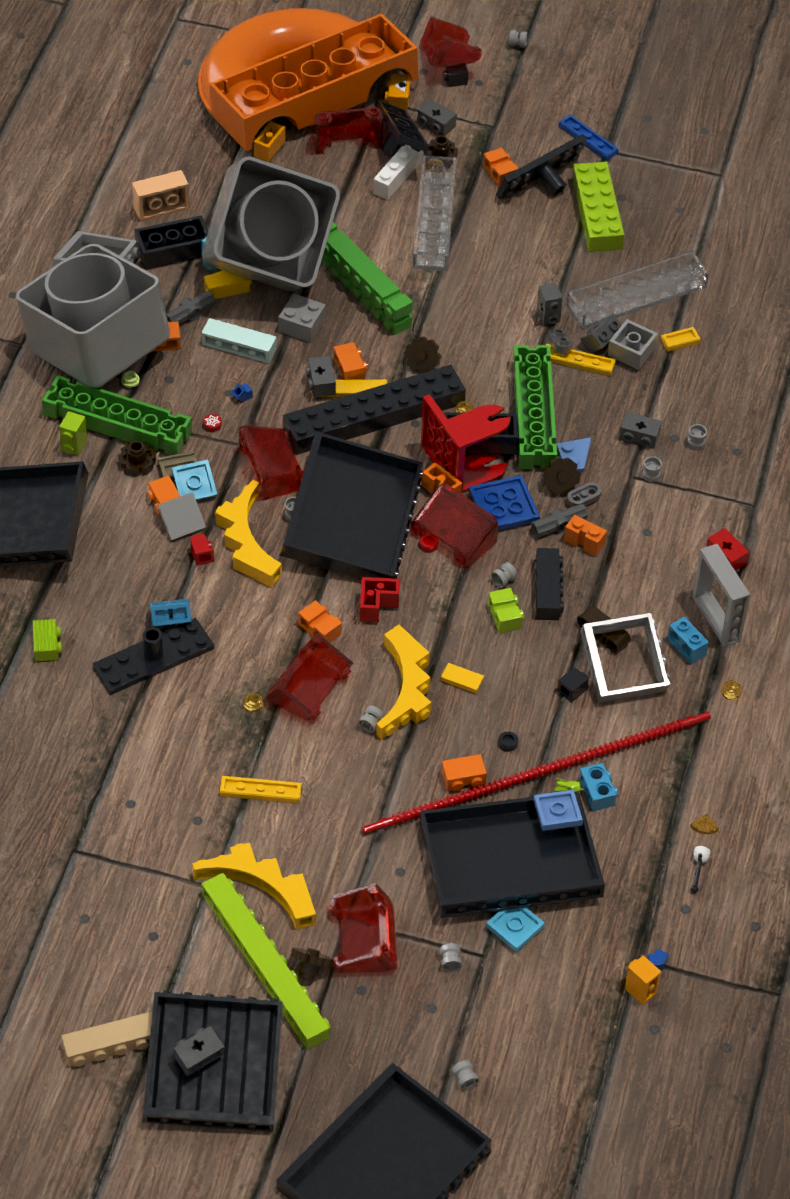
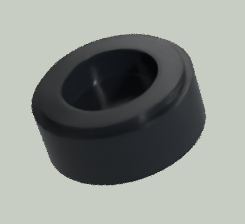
[498,732,518,752]

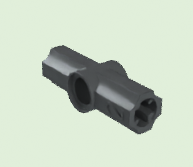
[166,291,216,324]
[531,504,588,538]

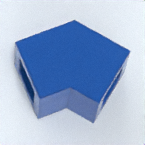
[231,383,253,402]
[647,949,669,971]

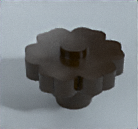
[423,135,458,167]
[404,336,441,373]
[118,441,156,475]
[542,457,581,495]
[290,947,334,980]

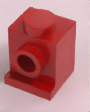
[190,534,214,566]

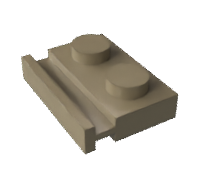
[158,451,197,481]

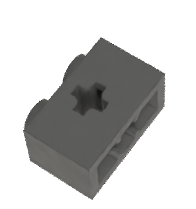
[417,99,457,136]
[537,283,563,326]
[580,314,622,353]
[305,356,336,397]
[619,412,662,449]
[173,1026,224,1076]

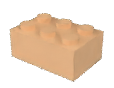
[132,170,189,221]

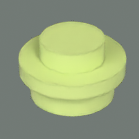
[121,371,139,388]

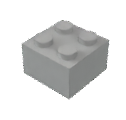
[278,293,326,343]
[608,319,658,370]

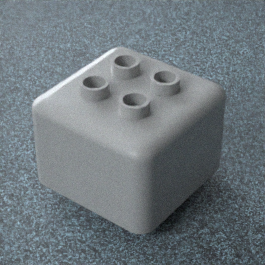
[202,157,340,292]
[16,244,170,388]

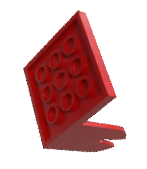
[421,394,511,494]

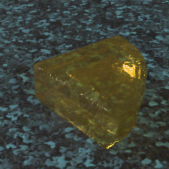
[690,814,719,834]

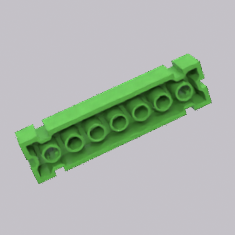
[321,222,413,335]
[513,345,557,469]
[42,375,192,455]

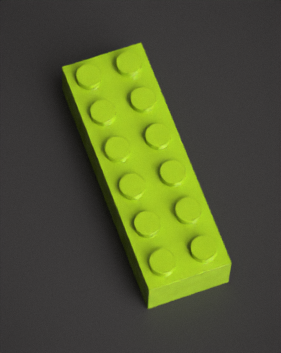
[572,162,624,252]

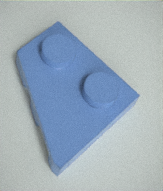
[556,438,591,473]

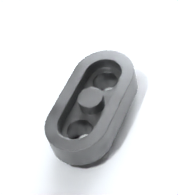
[549,329,572,353]
[567,482,602,507]

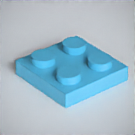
[171,460,217,501]
[486,908,545,952]

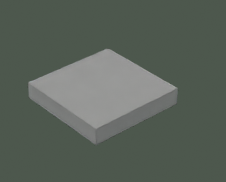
[157,492,206,540]

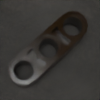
[577,606,631,653]

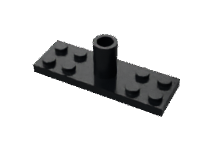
[374,99,429,156]
[496,134,587,199]
[92,618,214,695]

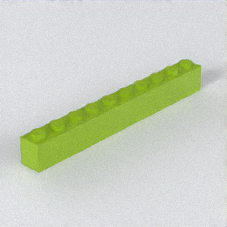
[202,873,331,1050]

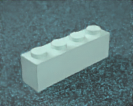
[201,318,276,364]

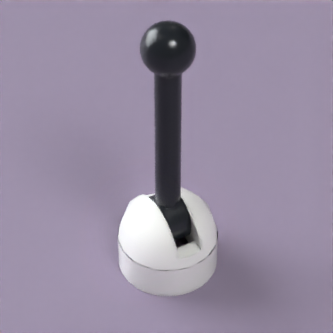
[690,846,711,893]

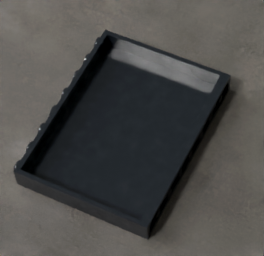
[280,431,424,579]
[0,461,89,566]
[420,791,605,918]
[277,1062,492,1199]

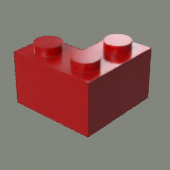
[360,577,400,622]

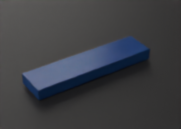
[558,114,619,161]

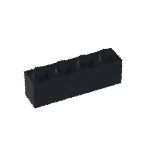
[535,548,564,620]

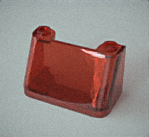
[419,16,482,68]
[312,107,384,155]
[238,425,304,501]
[410,483,498,569]
[265,633,353,721]
[329,883,398,973]

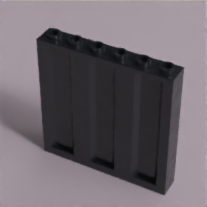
[143,990,283,1132]

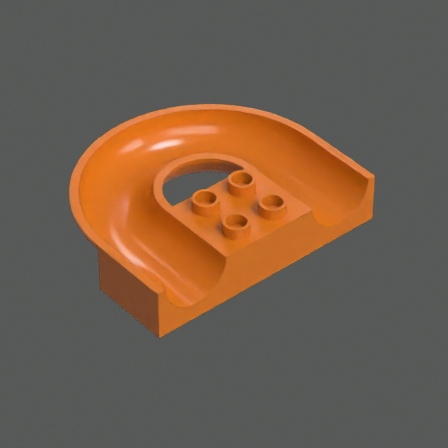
[198,8,418,152]

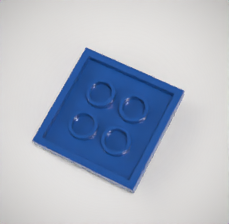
[469,475,540,533]

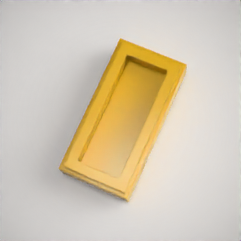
[660,327,701,352]
[440,663,484,694]

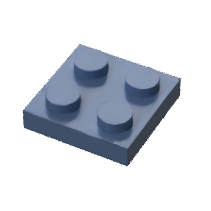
[534,790,583,831]

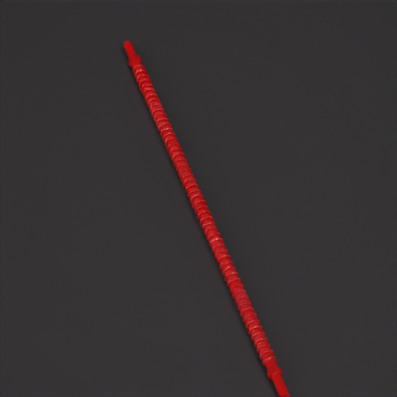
[362,712,711,834]

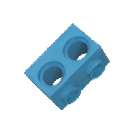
[149,599,191,626]
[667,616,709,665]
[579,763,618,811]

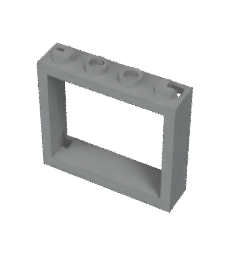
[53,231,140,267]
[692,544,750,647]
[581,613,670,703]

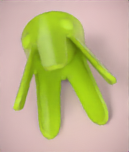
[554,778,585,794]

